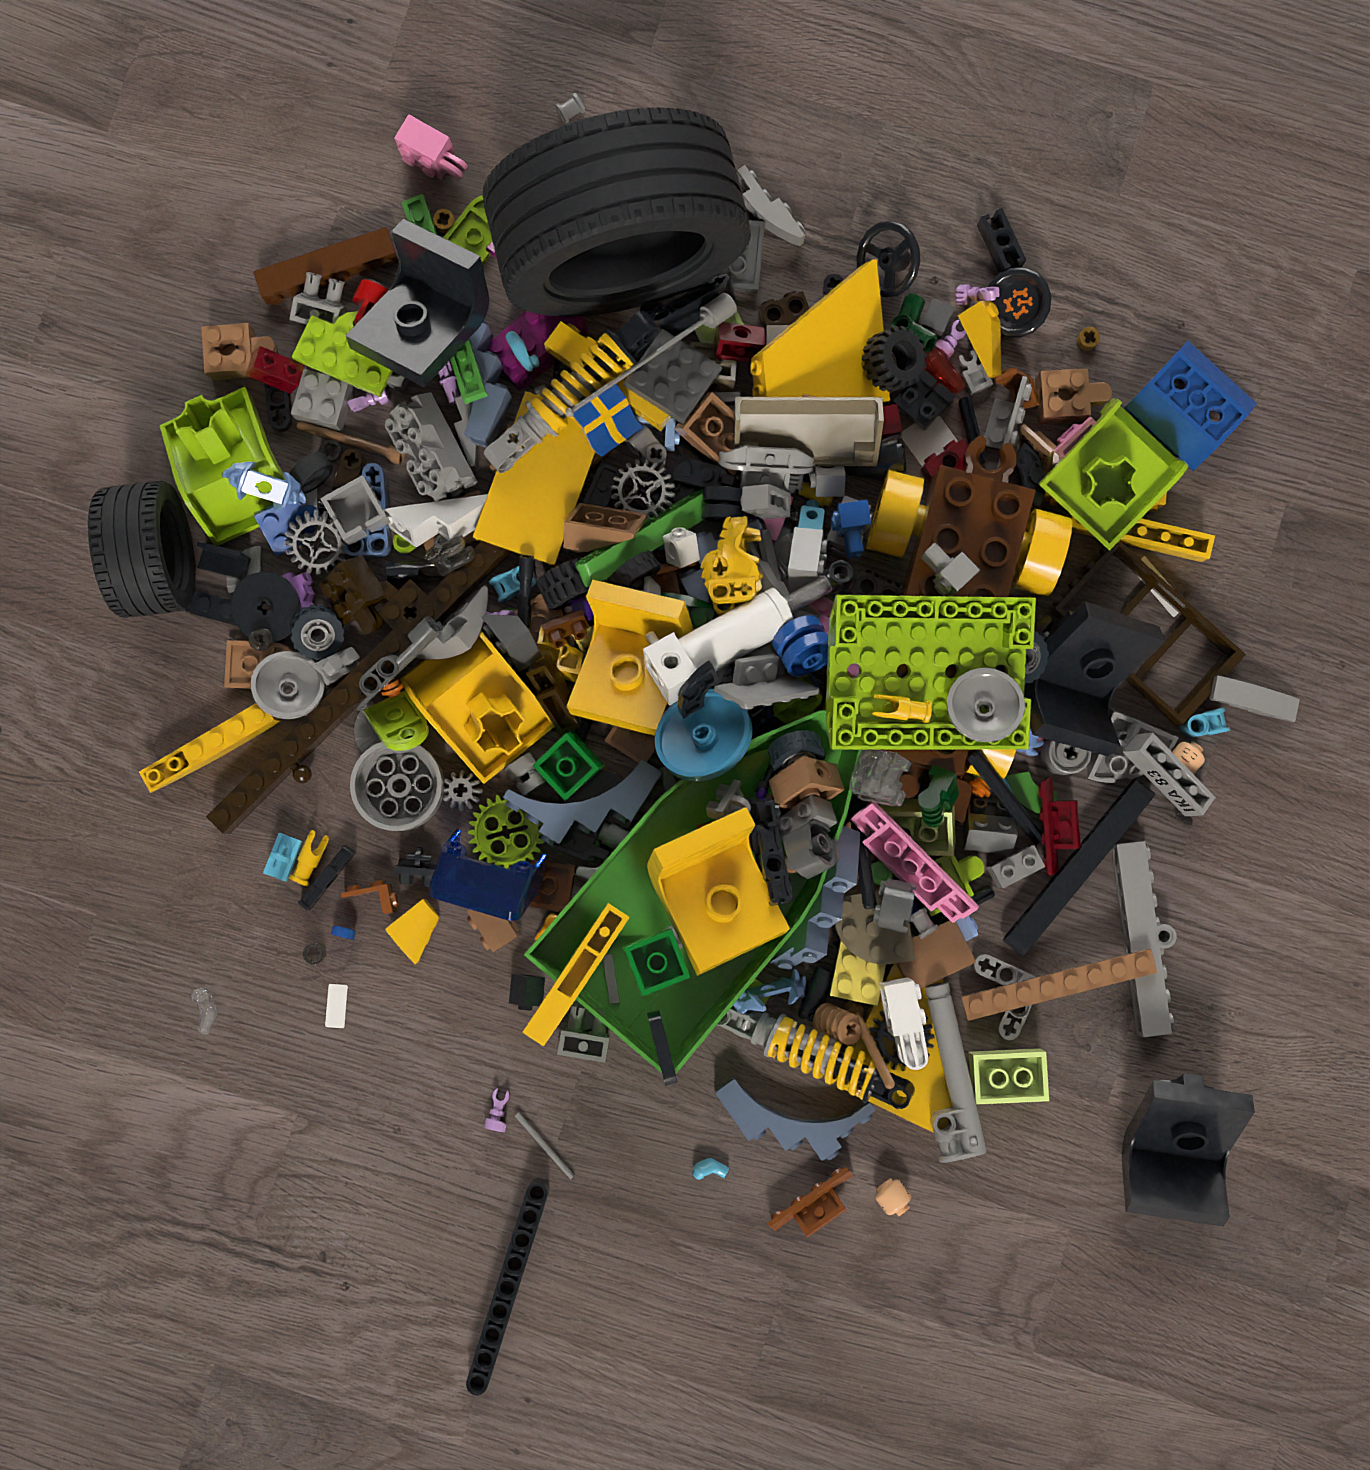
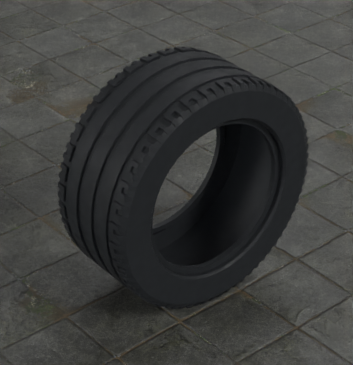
[482,107,751,317]

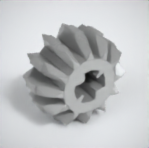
[443,770,483,811]

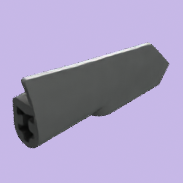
[357,616,442,711]

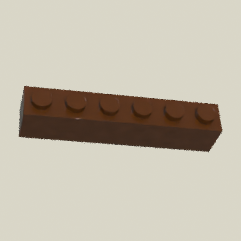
[253,227,399,305]

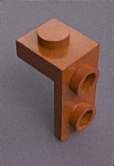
[995,368,1040,410]
[340,880,399,914]

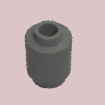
[597,822,630,850]

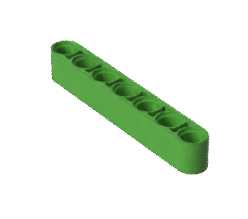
[575,489,709,587]

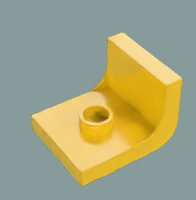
[566,580,693,736]
[399,630,555,784]
[647,807,790,976]

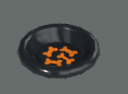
[983,267,1052,338]

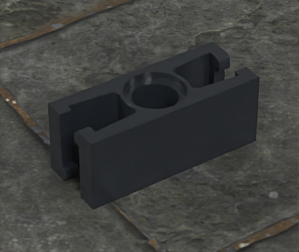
[977,208,1026,273]

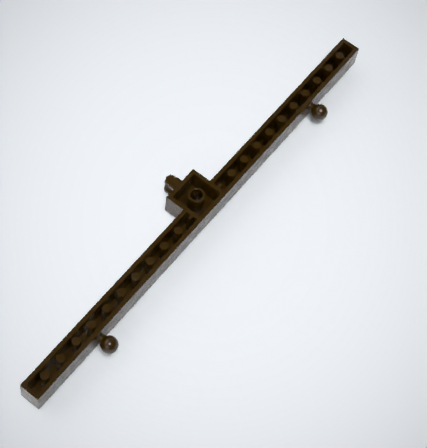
[206,443,621,834]

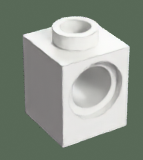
[663,527,700,568]

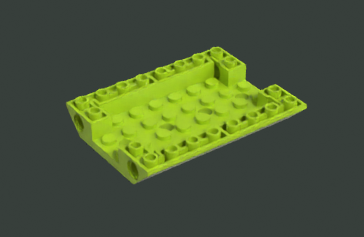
[826,595,1036,749]

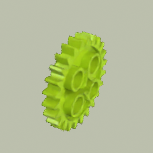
[468,795,545,871]

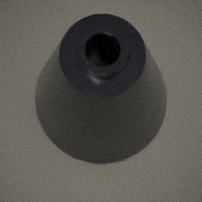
[844,434,906,480]

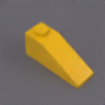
[958,301,1001,378]

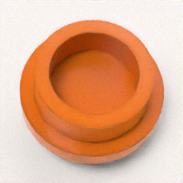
[381,678,403,698]
[969,777,991,798]

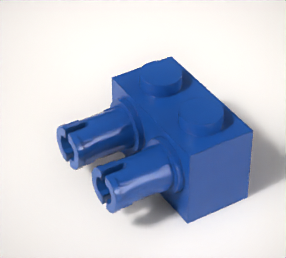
[831,500,871,559]

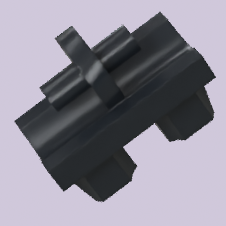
[395,847,442,887]

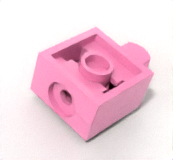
[394,114,468,180]

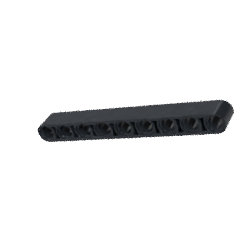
[1003,778,1155,956]
[466,1178,550,1396]

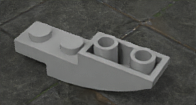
[737,165,806,246]

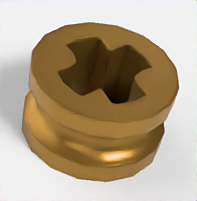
[433,209,455,233]
[1077,327,1100,351]

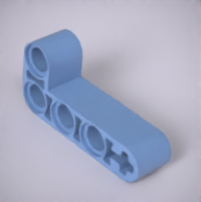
[343,463,392,559]

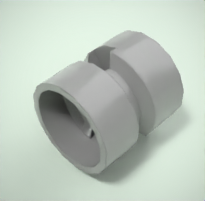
[505,753,547,797]

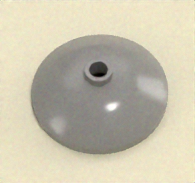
[251,651,325,719]
[947,668,1025,742]

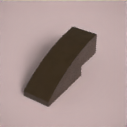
[526,656,581,735]

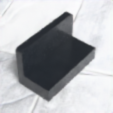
[196,542,251,580]

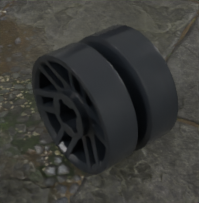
[701,486,745,523]

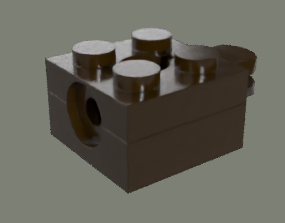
[319,555,387,634]

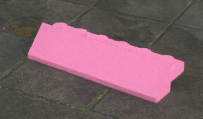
[850,799,979,923]

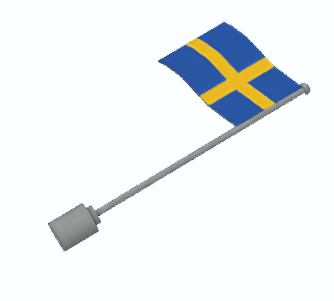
[565,293,737,457]

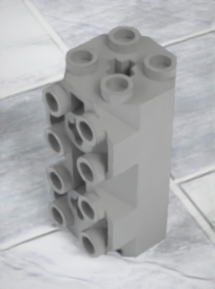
[385,392,477,502]

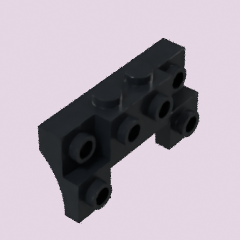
[745,796,792,890]

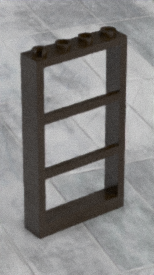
[1050,540,1246,726]

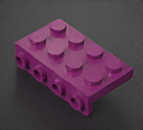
[487,311,588,390]

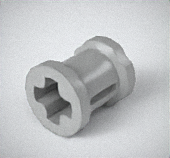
[555,93,585,124]
[909,907,939,939]

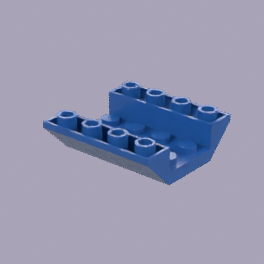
[1124,341,1257,471]

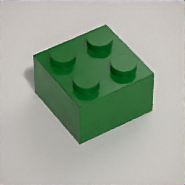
[533,731,605,801]
[623,928,690,996]

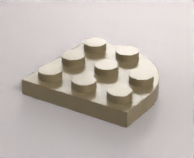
[835,891,915,964]

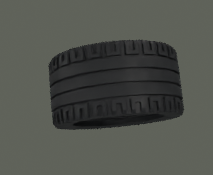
[88,480,196,618]

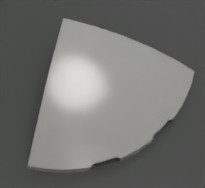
[415,585,488,659]
[1086,708,1179,783]

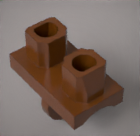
[542,608,589,649]

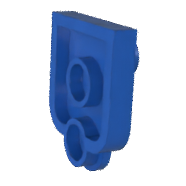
[254,501,321,556]

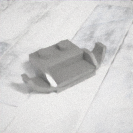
[719,444,814,492]

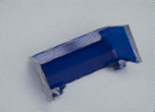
[429,829,547,921]

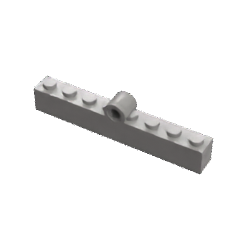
[1111,841,1177,1037]

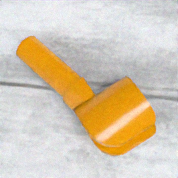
[534,913,558,940]

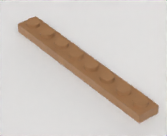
[961,948,1158,1021]

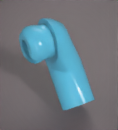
[692,1158,729,1180]

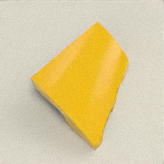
[536,624,583,682]
[385,899,440,964]

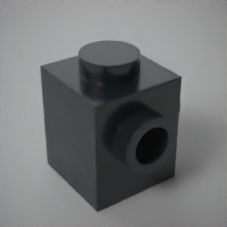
[509,974,545,1011]

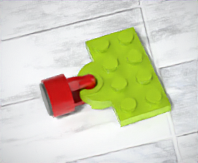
[292,279,393,398]

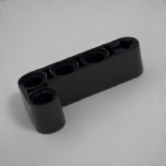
[639,274,736,337]

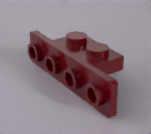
[1038,777,1081,875]

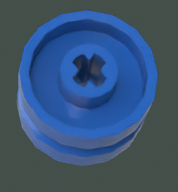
[772,615,828,677]

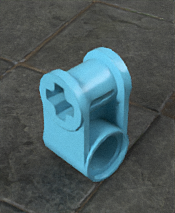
[489,566,536,603]
[1180,708,1231,738]

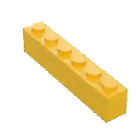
[544,321,671,431]
[1067,512,1215,562]

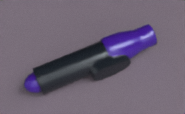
[755,763,776,799]

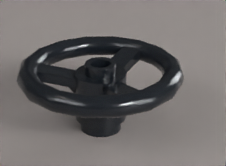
[856,220,921,298]

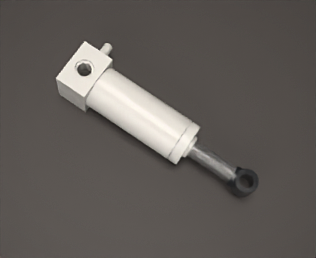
[643,560,853,706]

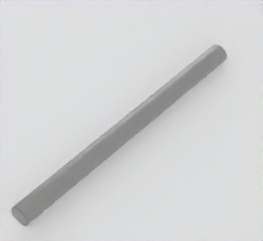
[515,1112,575,1180]

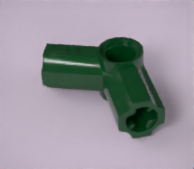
[891,293,938,353]

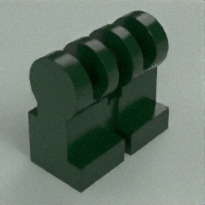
[918,765,960,827]

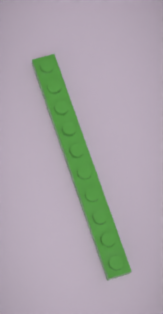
[402,194,488,404]

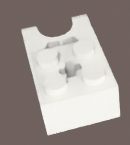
[879,977,928,1070]

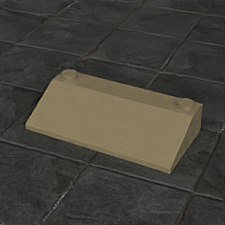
[734,396,884,466]

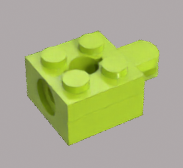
[920,856,984,916]

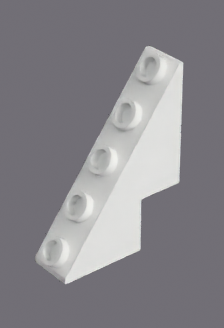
[384,494,488,547]

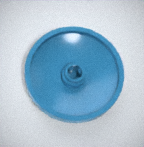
[655,689,752,781]

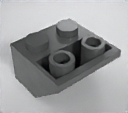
[482,614,542,673]
[963,797,1018,855]

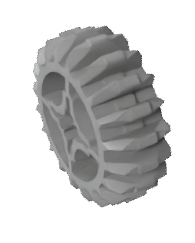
[611,459,675,520]
[284,510,348,574]

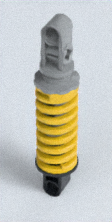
[484,311,660,473]
[717,1006,915,1109]

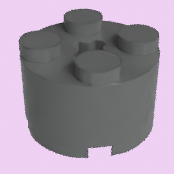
[783,820,840,879]
[873,878,917,933]

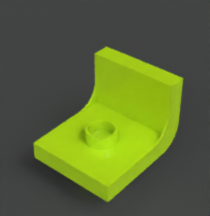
[160,387,285,546]
[1038,398,1189,550]

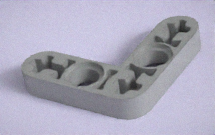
[972,954,1035,1040]

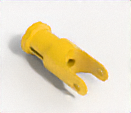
[872,694,932,723]
[288,830,329,886]

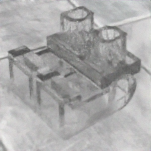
[850,749,911,807]

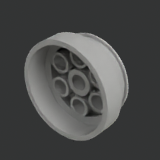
[350,742,444,831]

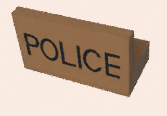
[1020,424,1061,473]

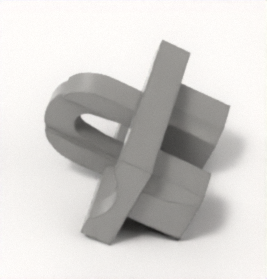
[313,647,360,685]
[706,779,751,820]

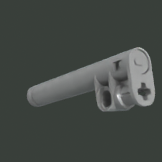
[925,982,987,1163]

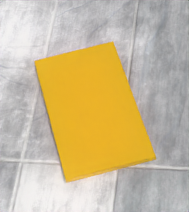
[473,391,595,566]

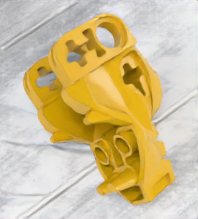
[700,516,763,616]

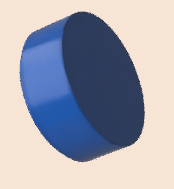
[331,925,356,940]

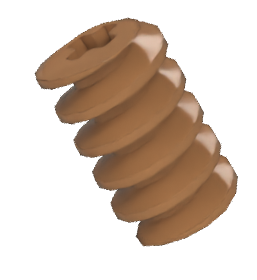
[813,1003,862,1045]

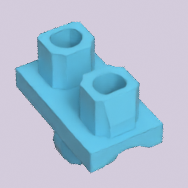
[263,833,303,882]

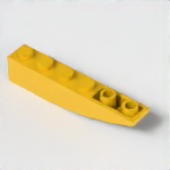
[139,703,282,793]
[522,903,630,1047]

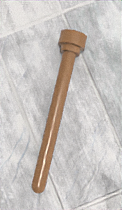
[296,421,405,465]
[843,1000,895,1089]

